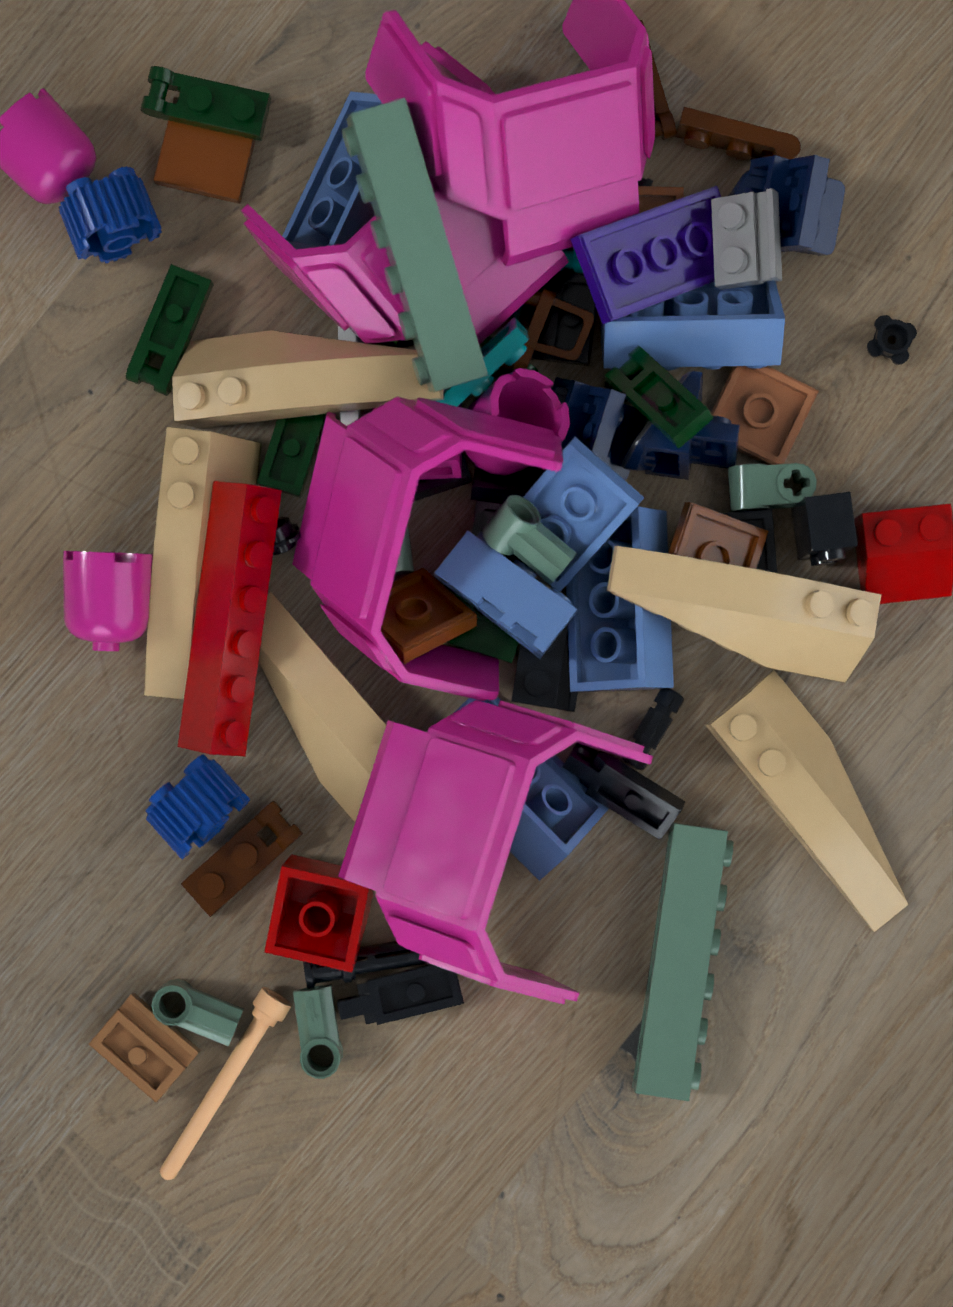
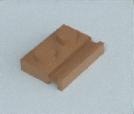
[89,993,201,1103]

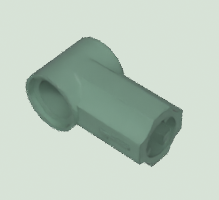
[482,495,577,585]
[151,979,244,1046]
[293,985,343,1079]

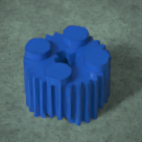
[59,166,162,264]
[145,754,250,859]

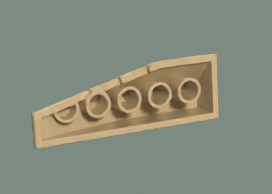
[172,330,444,429]
[144,427,261,700]
[607,546,881,682]
[259,592,387,822]
[705,670,909,932]

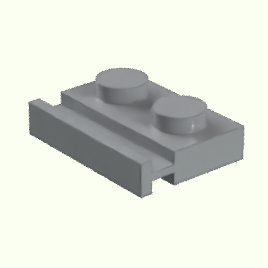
[711,188,782,290]

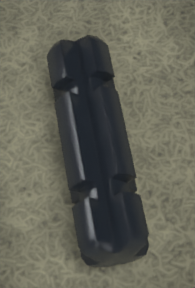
[622,688,684,770]

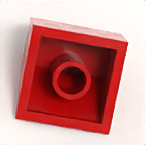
[854,503,953,604]
[264,854,374,973]

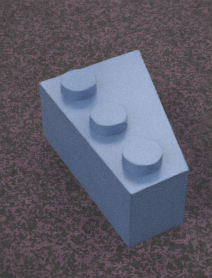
[434,531,577,659]

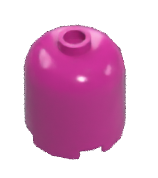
[0,88,96,205]
[465,368,570,476]
[63,551,153,651]

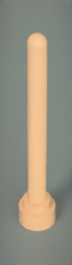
[160,987,292,1180]

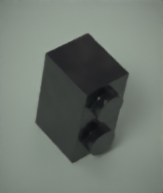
[791,492,858,566]

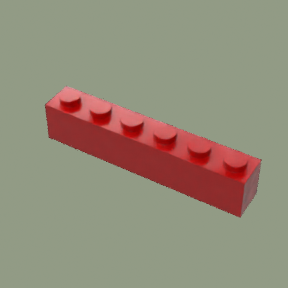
[177,481,282,757]

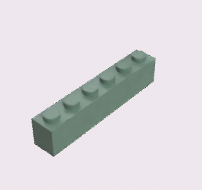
[342,98,488,392]
[632,822,734,1101]

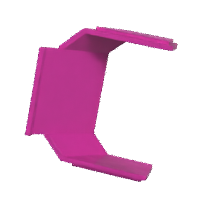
[365,0,655,267]
[241,41,569,345]
[292,396,563,701]
[338,700,653,1004]

